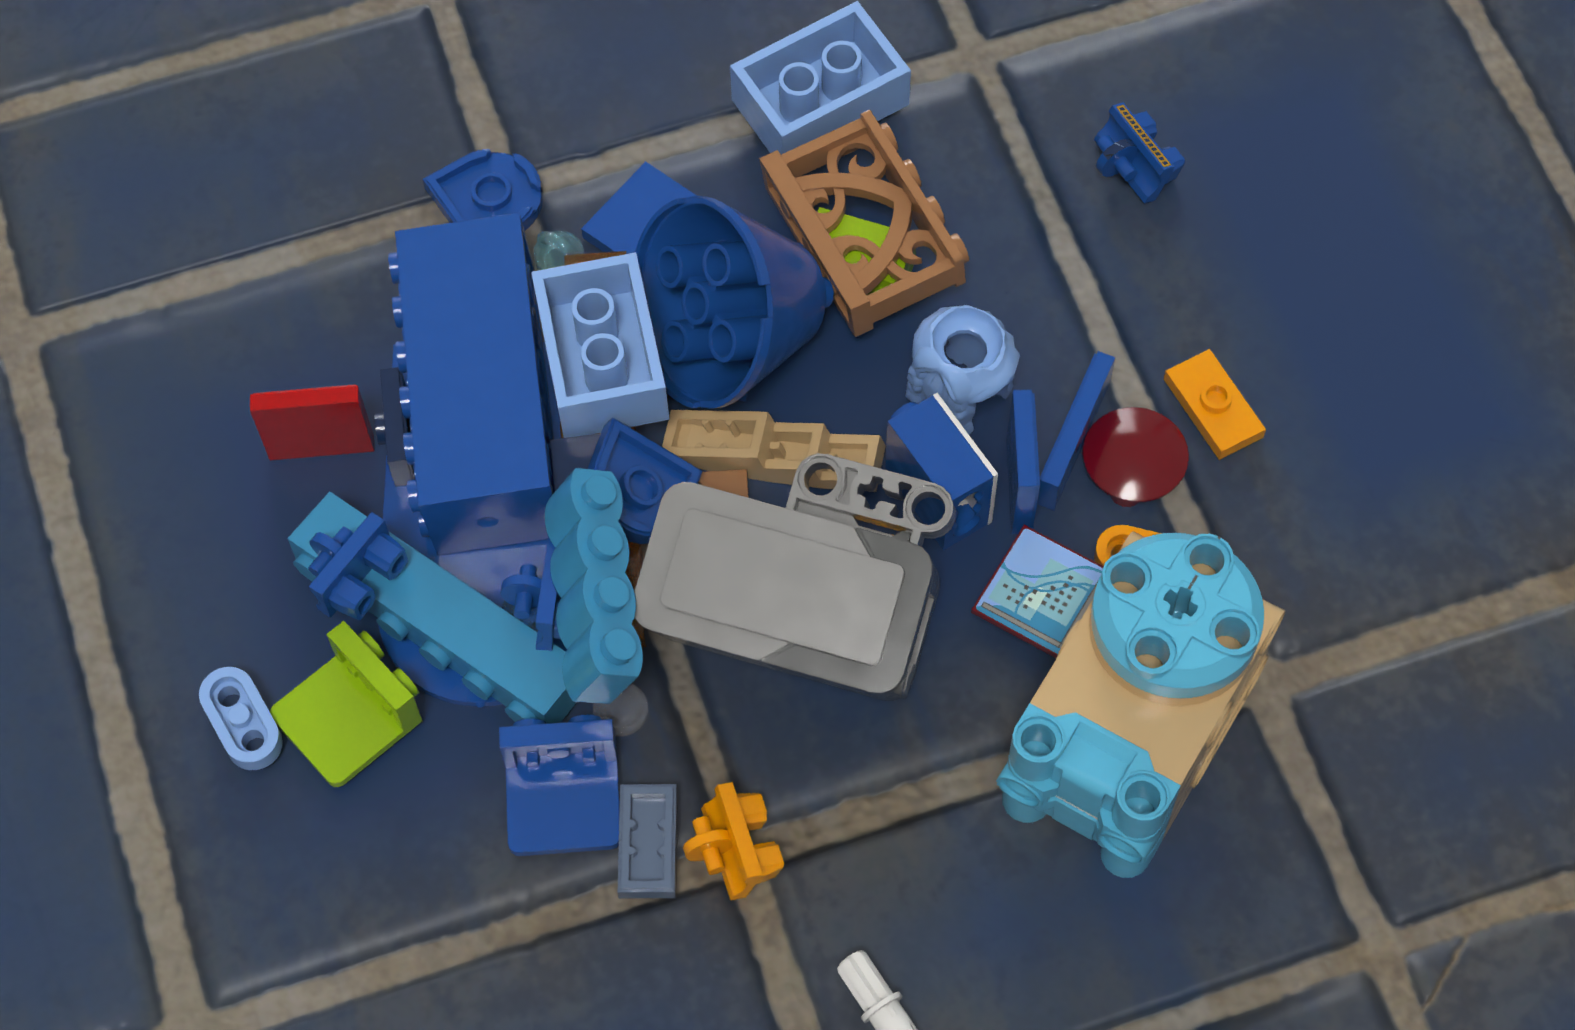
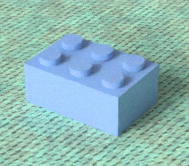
[730,1,911,154]
[531,252,669,438]

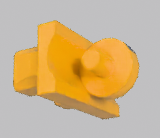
[683,782,784,901]

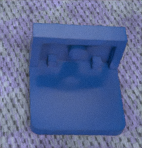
[499,715,620,856]

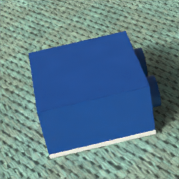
[885,393,998,550]

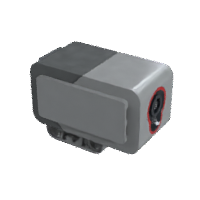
[634,453,956,701]

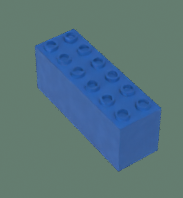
[388,212,555,555]

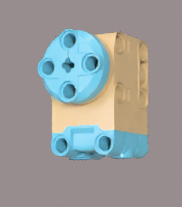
[996,531,1286,878]

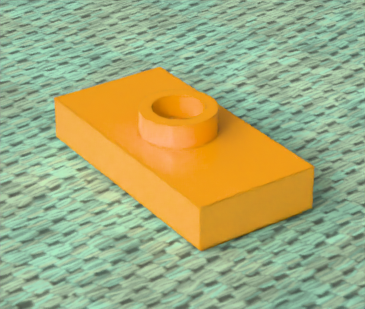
[1163,349,1266,460]

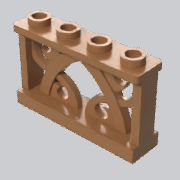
[759,109,969,337]

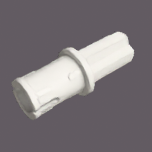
[837,950,918,1030]

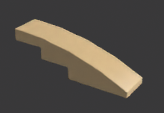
[662,410,886,492]

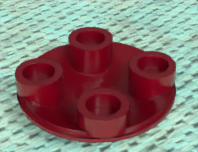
[1083,407,1189,507]

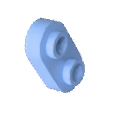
[199,667,283,770]

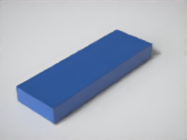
[1037,351,1115,511]

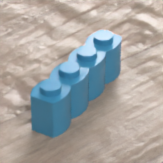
[545,468,643,704]

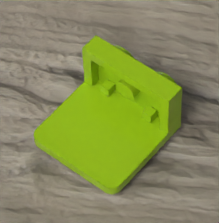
[270,621,422,787]

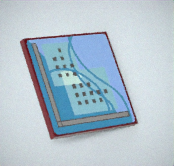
[971,525,1104,658]

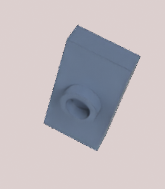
[617,784,677,899]

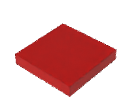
[250,384,374,461]

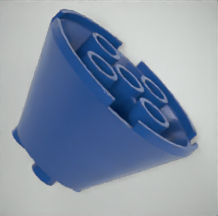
[635,196,834,409]

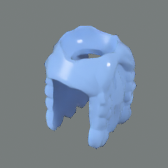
[905,305,1020,435]

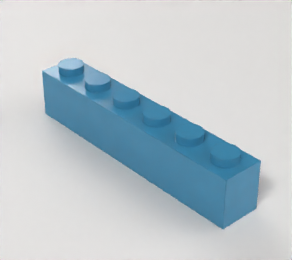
[287,491,577,724]

